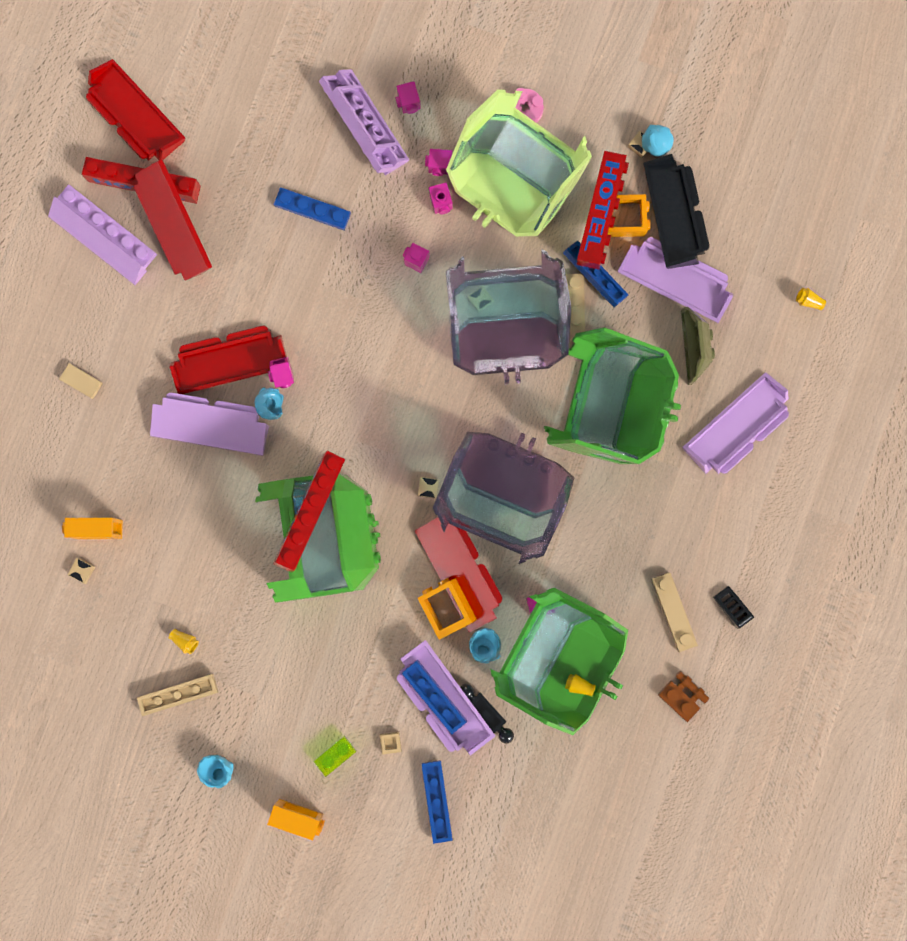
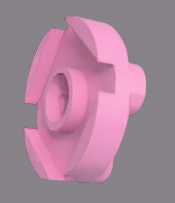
[515,88,544,123]

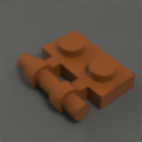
[658,671,709,723]

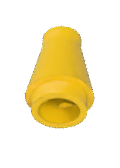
[796,288,826,310]
[168,629,199,654]
[565,674,596,697]

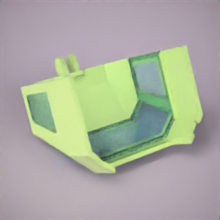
[446,89,592,237]

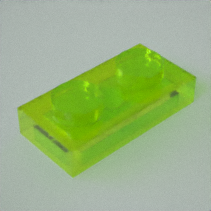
[313,736,357,777]

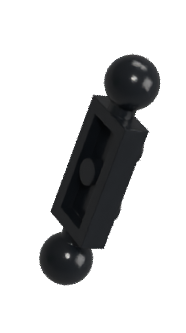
[460,684,514,744]

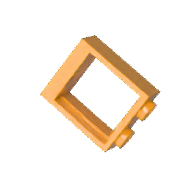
[608,194,650,237]
[62,518,123,539]
[418,578,477,640]
[267,799,325,841]

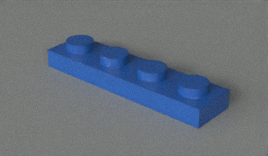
[274,187,351,231]
[563,240,628,308]
[402,660,467,735]
[422,760,453,844]

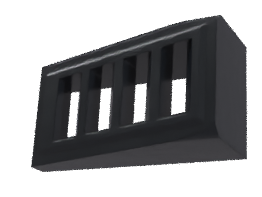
[713,586,754,629]

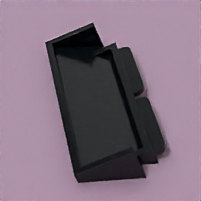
[643,154,710,269]

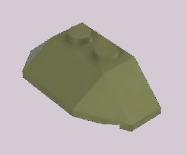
[681,307,715,385]

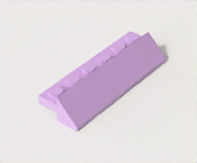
[319,69,409,176]
[48,184,157,285]

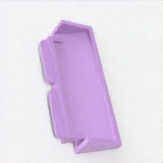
[618,237,733,323]
[683,372,789,474]
[150,393,269,456]
[397,640,495,756]

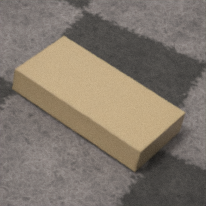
[59,363,103,399]

